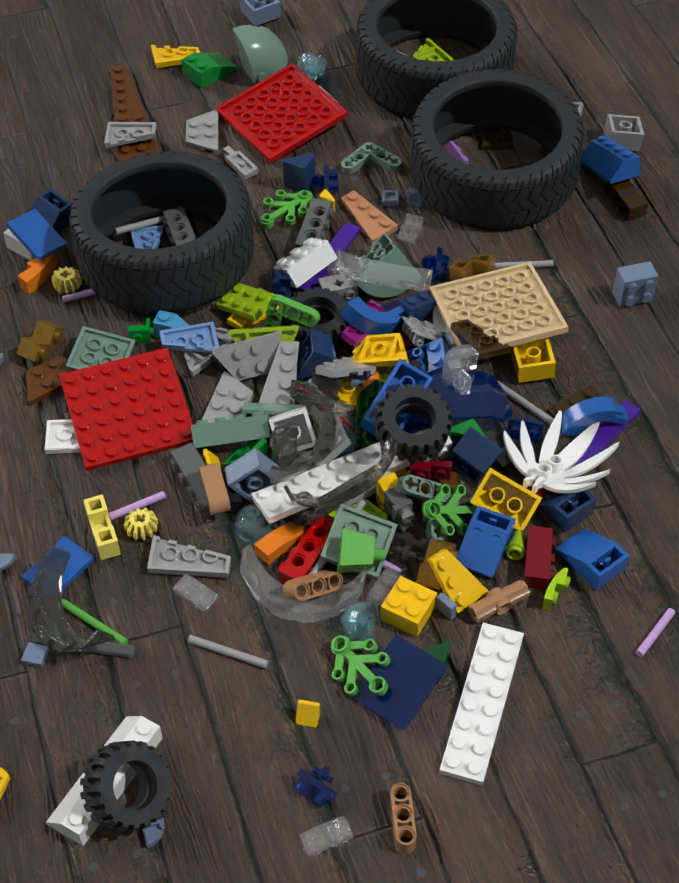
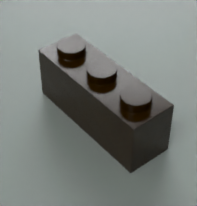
[603,179,648,221]

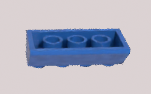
[580,135,640,184]
[359,359,433,436]

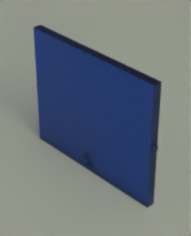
[352,634,448,731]

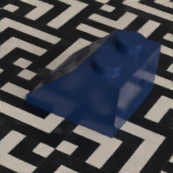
[382,291,436,325]
[297,329,335,379]

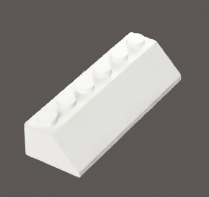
[46,716,162,846]

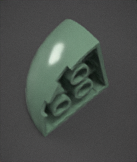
[233,25,288,85]
[354,232,422,298]

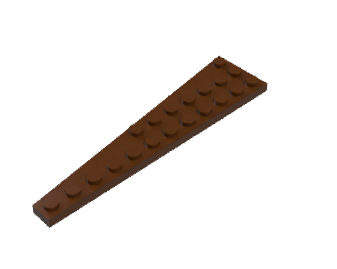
[110,65,159,161]

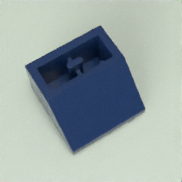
[31,188,72,231]
[446,426,502,486]
[538,490,597,533]

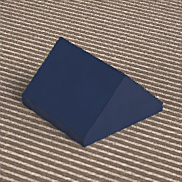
[282,153,316,192]

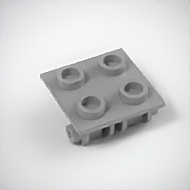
[401,316,446,347]

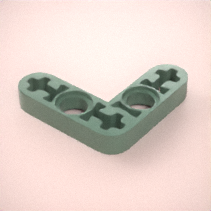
[341,142,402,175]
[397,475,451,541]

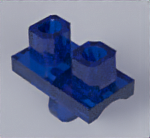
[312,164,339,193]
[421,247,450,282]
[271,269,291,299]
[507,414,544,442]
[295,765,338,807]

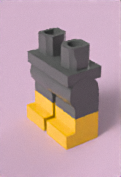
[376,472,415,534]

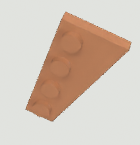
[341,190,398,244]

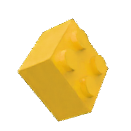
[511,337,556,383]
[380,576,437,637]

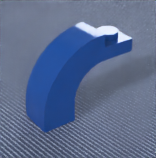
[340,297,405,335]
[560,397,629,437]

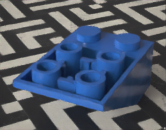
[394,337,456,384]
[456,506,516,579]
[555,528,630,590]

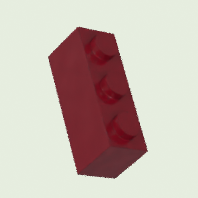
[523,526,556,590]

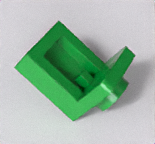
[127,318,155,343]

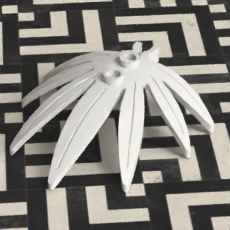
[503,411,619,493]

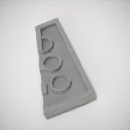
[147,535,231,578]

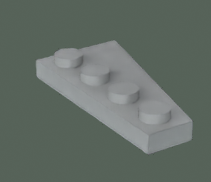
[259,341,299,405]

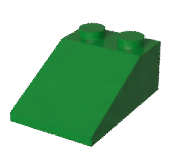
[181,52,238,89]

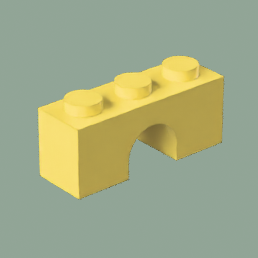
[83,494,121,560]

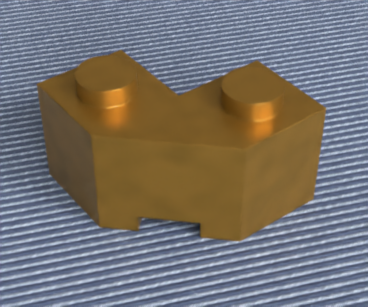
[449,254,496,281]
[17,320,64,362]
[416,538,458,590]

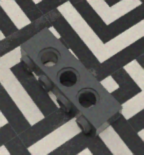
[295,198,334,248]
[162,206,196,247]

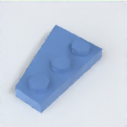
[130,225,164,249]
[160,322,219,353]

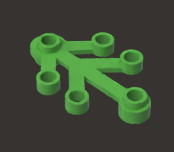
[260,190,313,229]
[422,484,477,537]
[331,636,391,696]

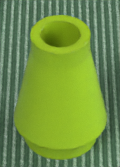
[505,531,526,560]

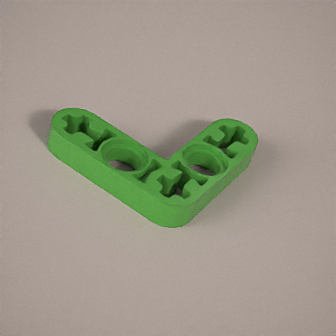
[264,295,320,327]

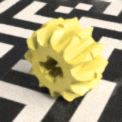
[51,266,82,295]
[124,507,158,541]

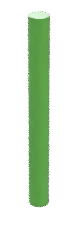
[59,599,128,644]

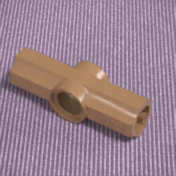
[468,580,530,623]

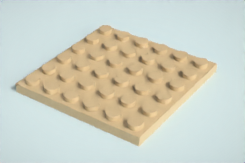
[429,262,568,359]

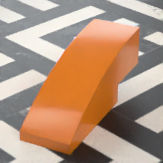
[18,252,59,295]
[254,520,309,565]

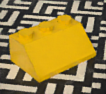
[470,468,542,532]

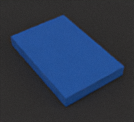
[6,209,67,261]
[22,536,94,601]

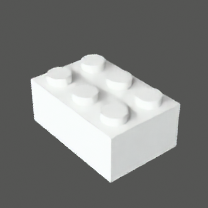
[272,238,338,288]

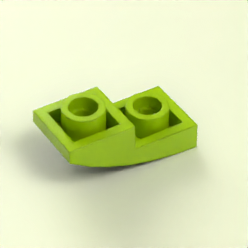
[542,567,571,611]

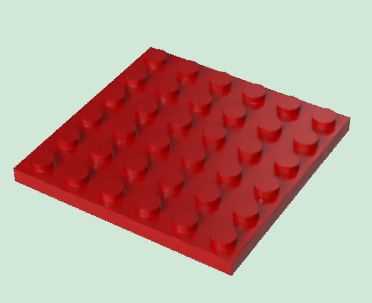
[216,63,348,164]
[59,347,193,471]

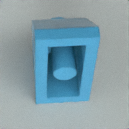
[153,310,190,339]

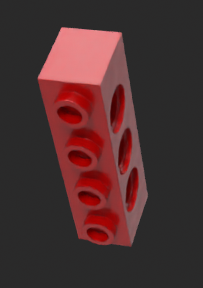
[278,513,334,590]

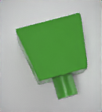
[337,528,386,573]

